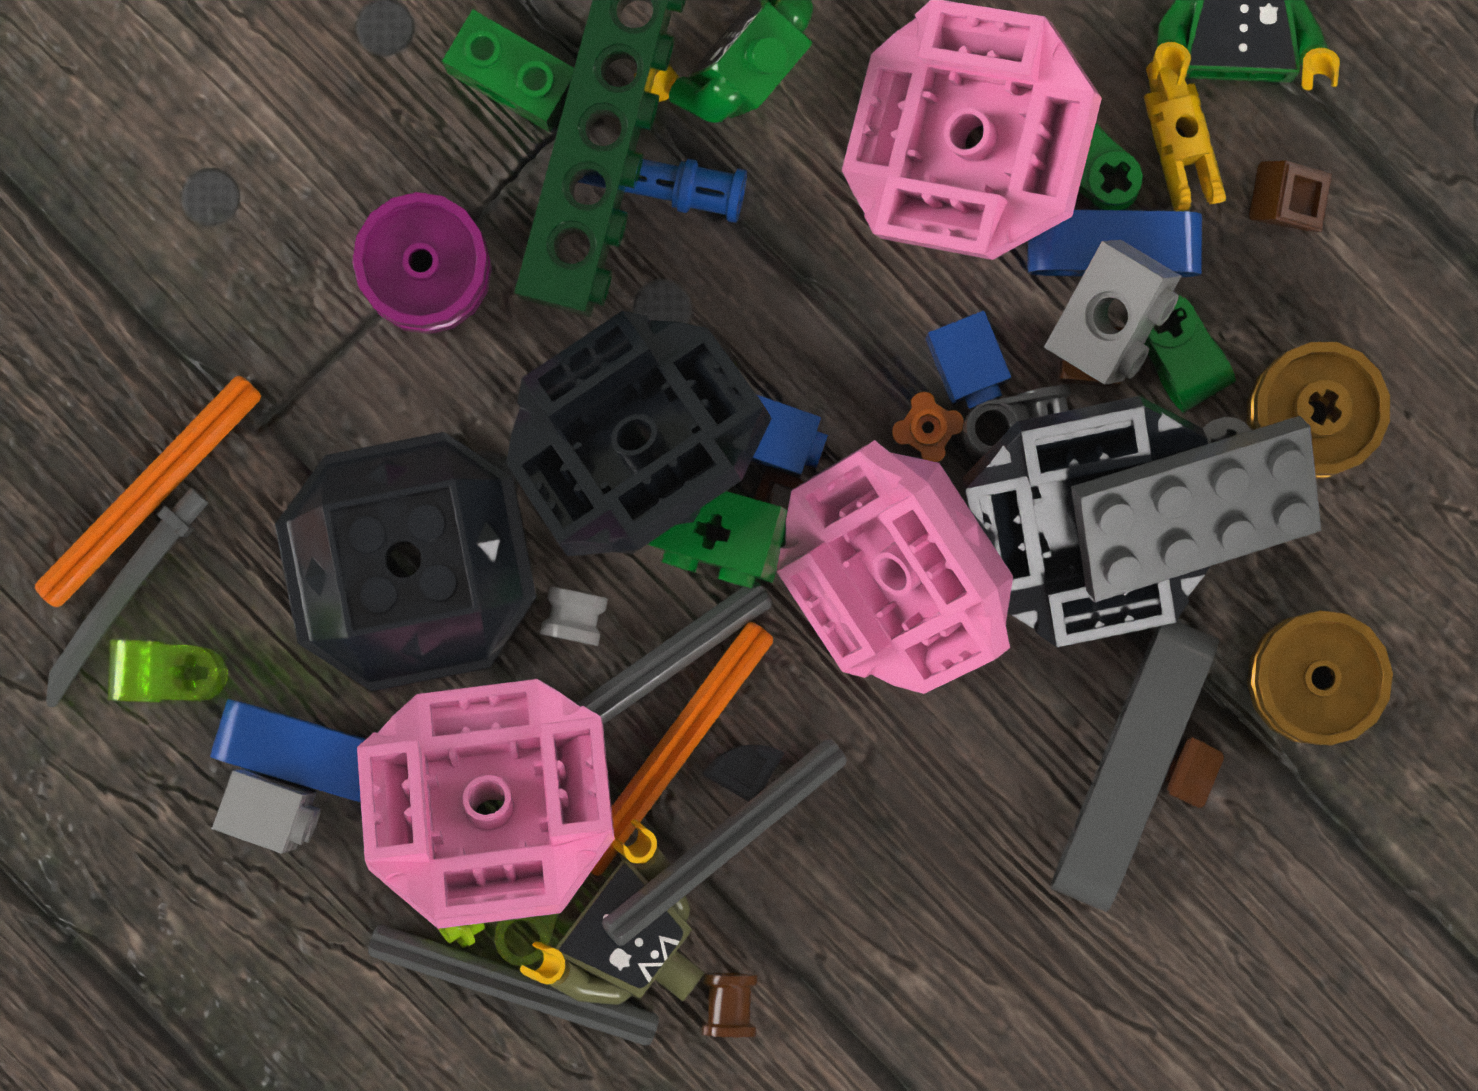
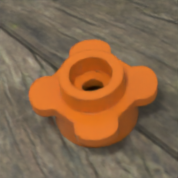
[892,392,964,462]

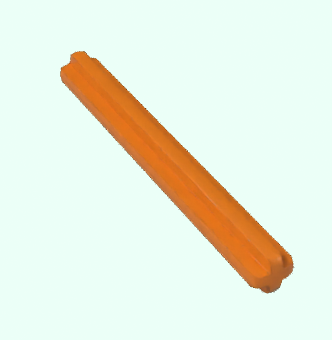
[34,375,261,607]
[590,622,774,876]

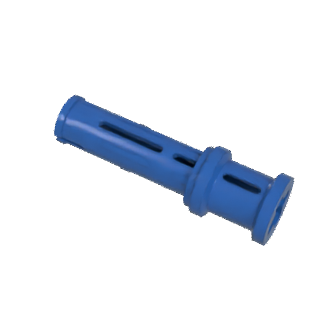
[578,159,747,223]

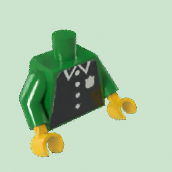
[634,0,813,123]
[1149,0,1340,90]

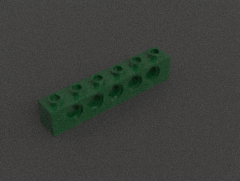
[514,0,686,317]

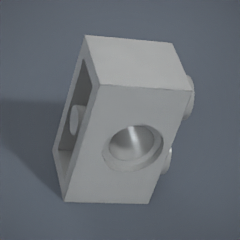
[1044,240,1181,385]
[212,769,321,854]

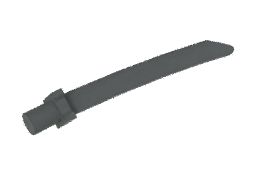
[46,487,209,707]

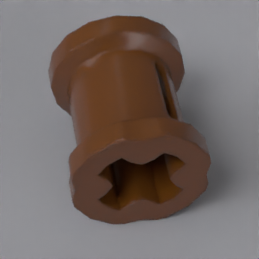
[702,972,757,1038]

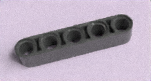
[1050,621,1219,912]

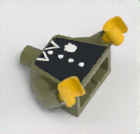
[520,820,705,1005]

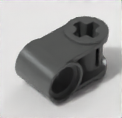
[960,384,1071,459]

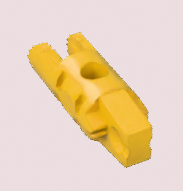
[1143,62,1226,211]

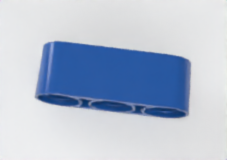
[1027,210,1202,278]
[210,699,366,802]

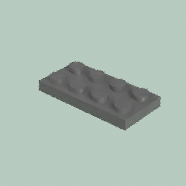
[1071,416,1321,602]

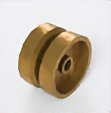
[1247,342,1390,479]
[1247,610,1393,745]

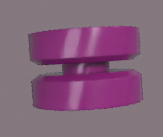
[352,192,492,334]

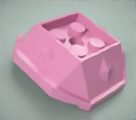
[842,0,1102,260]
[776,440,1013,694]
[357,679,615,929]

